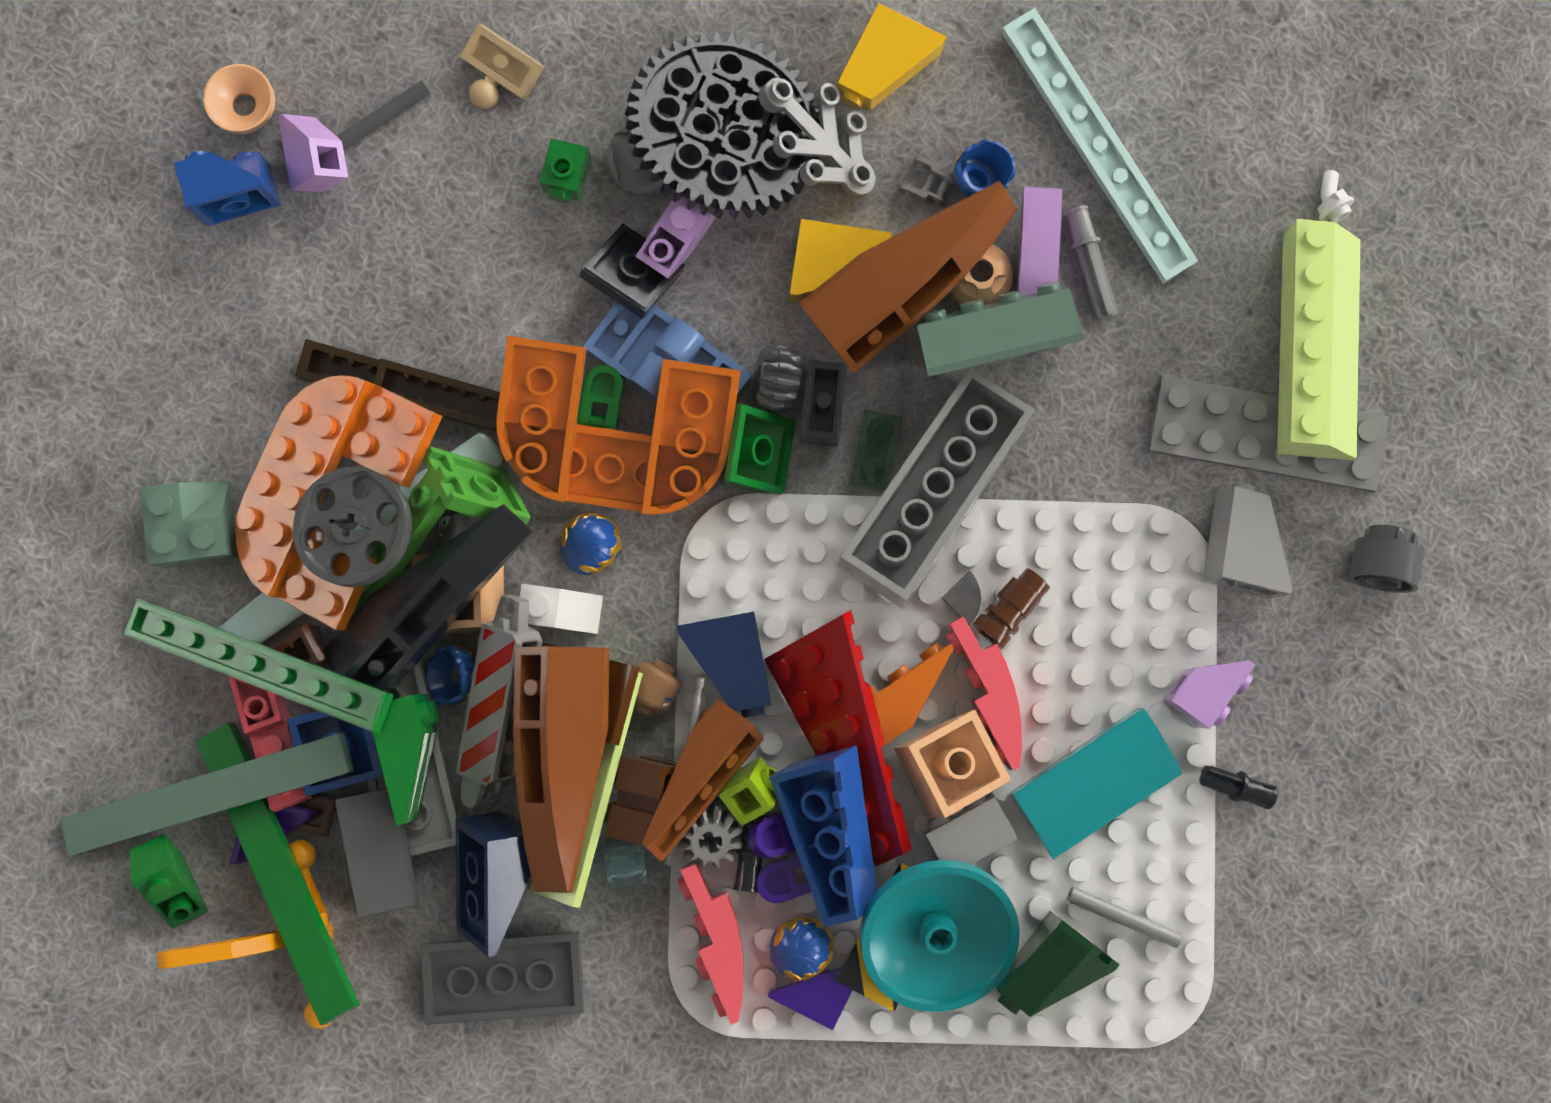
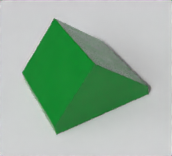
[724,404,796,495]

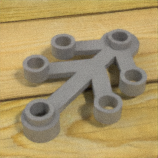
[759,78,876,196]

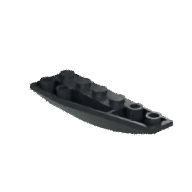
[324,504,533,693]

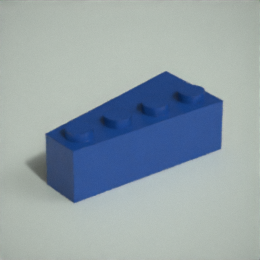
[769,745,877,927]

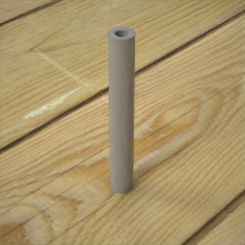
[1067,887,1182,948]

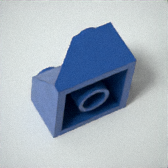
[174,151,281,226]

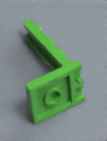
[357,446,531,608]

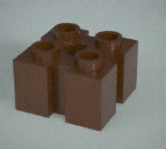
[605,756,678,846]

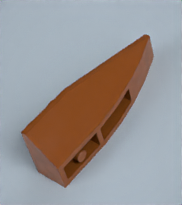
[799,181,1017,373]
[513,646,609,893]

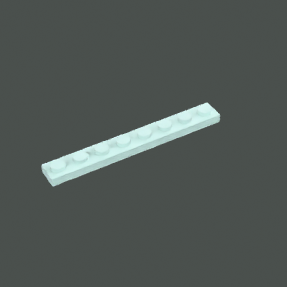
[1001,8,1198,284]

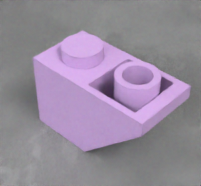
[278,114,348,192]
[635,197,716,278]
[1163,660,1255,729]

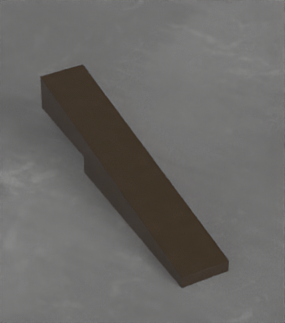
[295,339,500,432]

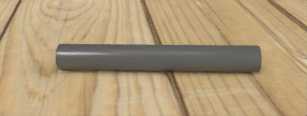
[337,80,430,150]

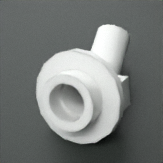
[1317,170,1354,223]

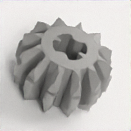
[677,801,743,870]

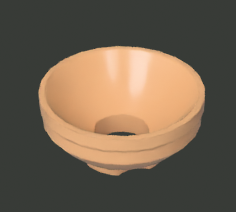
[203,64,275,135]
[949,244,1013,305]

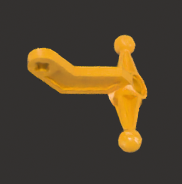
[156,840,333,1029]

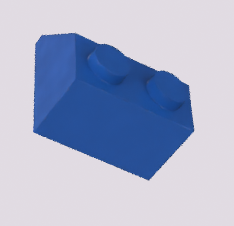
[287,711,383,796]

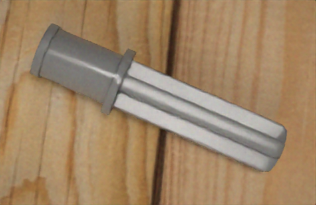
[1064,205,1117,319]

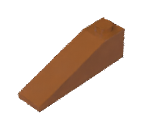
[642,699,764,863]

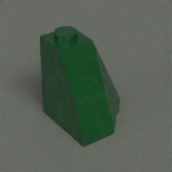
[995,911,1120,1017]

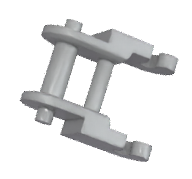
[899,156,956,207]

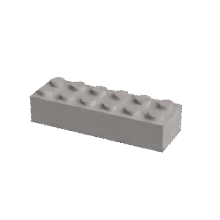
[838,368,1035,609]

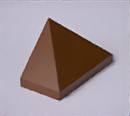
[273,624,325,665]

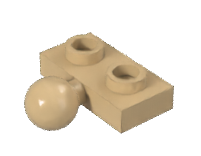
[460,24,545,110]

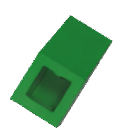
[129,833,208,929]

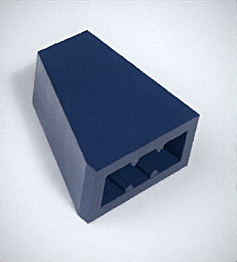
[677,611,772,718]

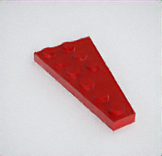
[764,610,912,866]

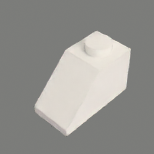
[520,584,603,634]

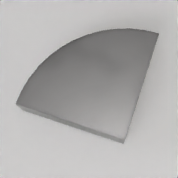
[941,571,981,626]

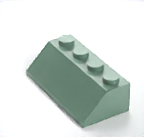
[917,281,1084,377]

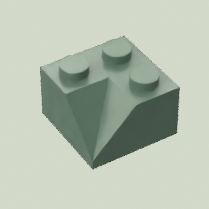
[139,482,238,568]

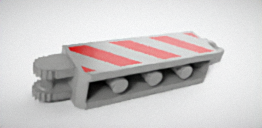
[456,595,543,809]

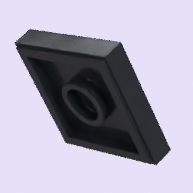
[579,223,685,319]

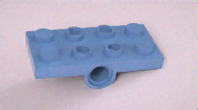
[583,302,752,402]

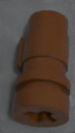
[973,568,1050,649]

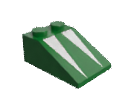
[372,694,440,826]

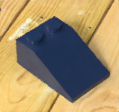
[455,811,531,957]

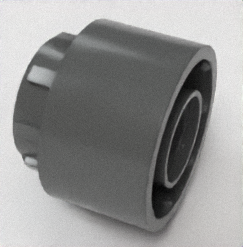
[1349,525,1424,593]

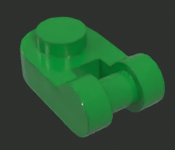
[577,365,624,430]

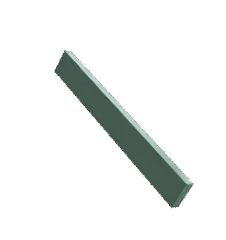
[59,733,354,856]

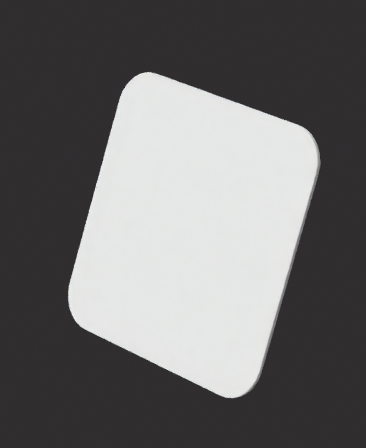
[668,493,1217,1049]

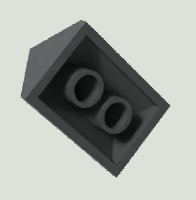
[333,788,420,918]

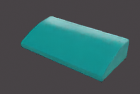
[1009,708,1183,859]

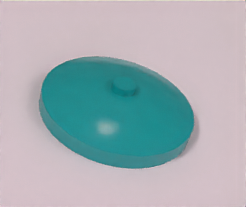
[859,860,1020,1012]

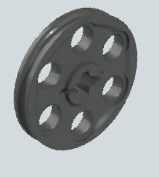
[293,466,412,587]

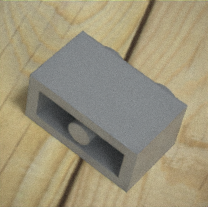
[923,795,1018,865]

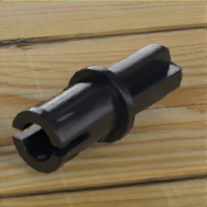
[1199,765,1278,810]
[733,814,767,893]

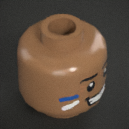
[634,657,682,718]

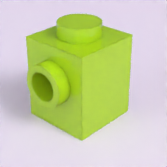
[718,756,777,826]

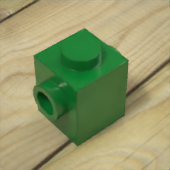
[539,138,592,203]

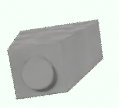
[1203,483,1292,598]

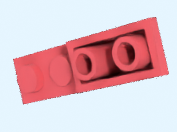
[945,616,1022,771]
[228,676,312,812]
[677,860,744,1025]

